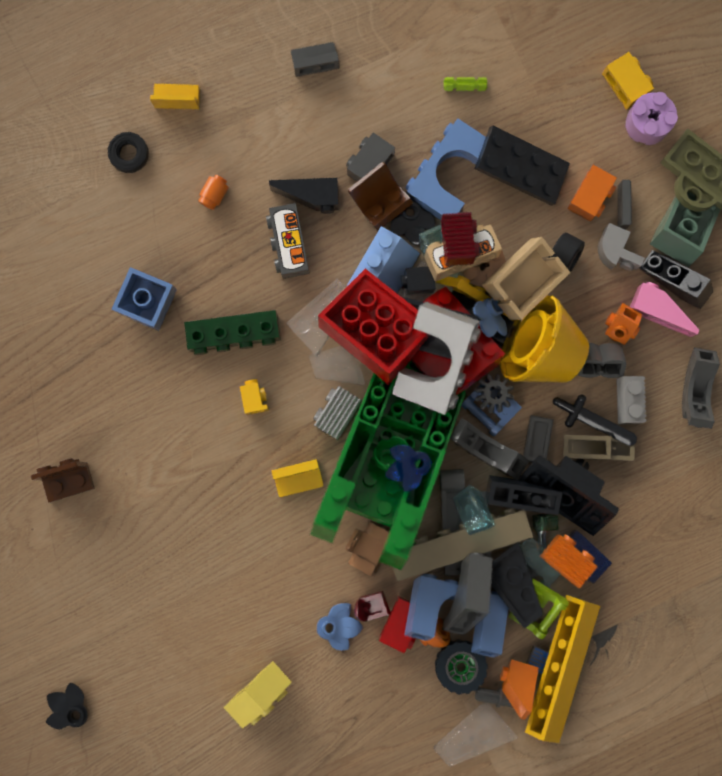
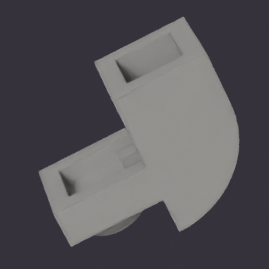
[598,223,644,271]

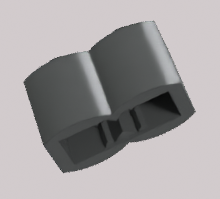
[578,343,626,378]

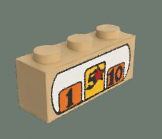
[424,224,502,282]

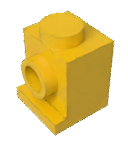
[240,379,269,415]

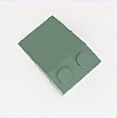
[650,192,720,267]

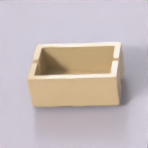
[482,237,570,320]

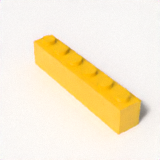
[525,595,600,743]

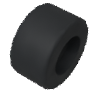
[548,233,585,277]

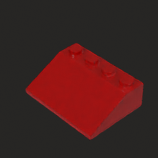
[318,268,430,385]
[411,286,505,395]

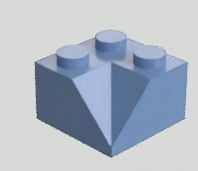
[112,267,177,331]

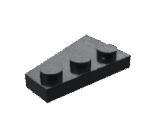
[491,542,544,629]

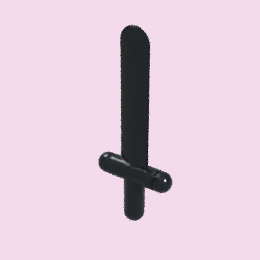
[552,394,637,446]

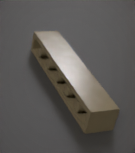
[393,508,533,581]

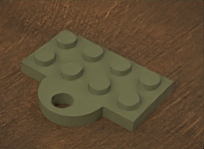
[660,128,722,212]

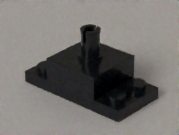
[518,455,619,536]

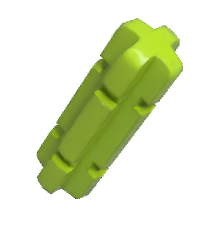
[443,77,488,91]

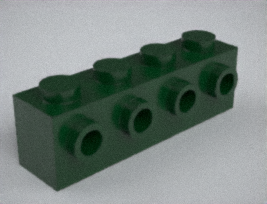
[184,310,281,355]

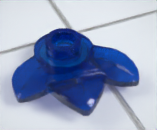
[385,445,431,492]

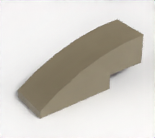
[563,435,635,461]

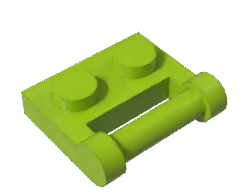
[508,579,569,639]

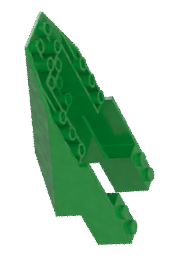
[310,360,465,570]

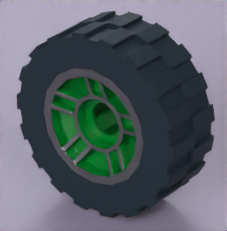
[435,639,488,695]

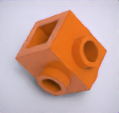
[605,303,642,345]

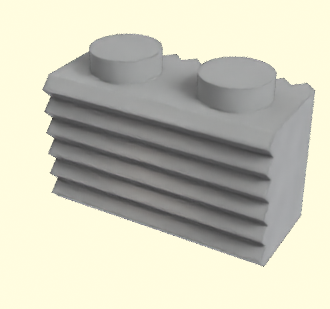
[617,376,647,424]
[313,386,362,440]

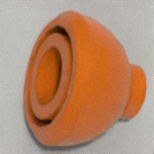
[420,617,450,648]

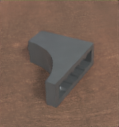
[442,553,493,635]

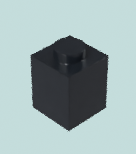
[400,266,436,295]

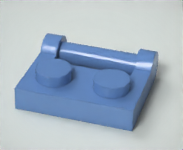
[461,379,522,437]

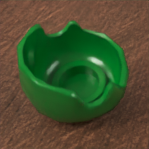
[373,435,410,472]

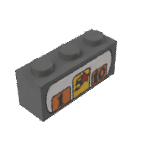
[266,203,309,279]

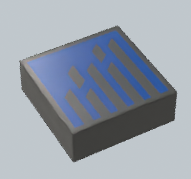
[526,645,549,675]

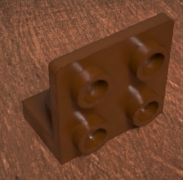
[348,162,413,231]
[31,458,95,503]

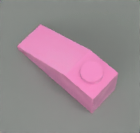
[630,282,699,337]

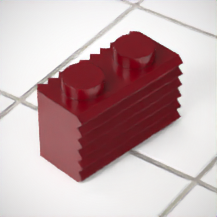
[441,212,479,266]

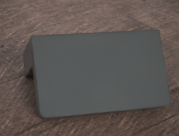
[291,42,339,77]

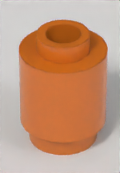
[198,175,229,210]

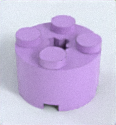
[625,92,678,145]

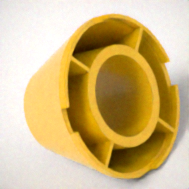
[500,295,589,383]

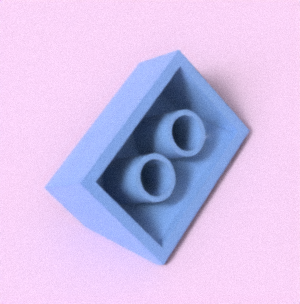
[347,226,420,293]

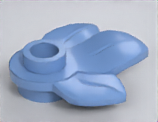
[473,298,507,337]
[316,603,363,651]

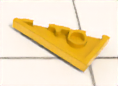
[435,275,513,321]

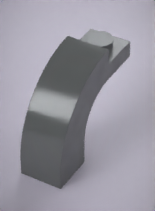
[682,348,720,429]
[450,418,529,480]

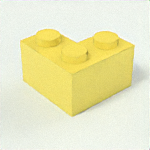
[223,661,292,729]

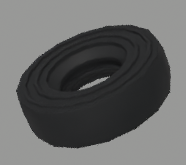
[108,132,149,173]

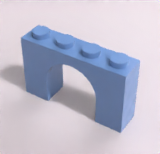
[405,118,486,221]
[404,574,508,658]

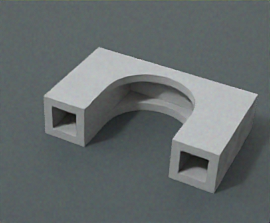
[392,302,481,415]

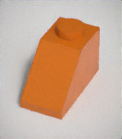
[500,659,539,720]

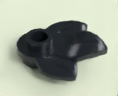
[390,201,435,245]
[46,683,88,729]

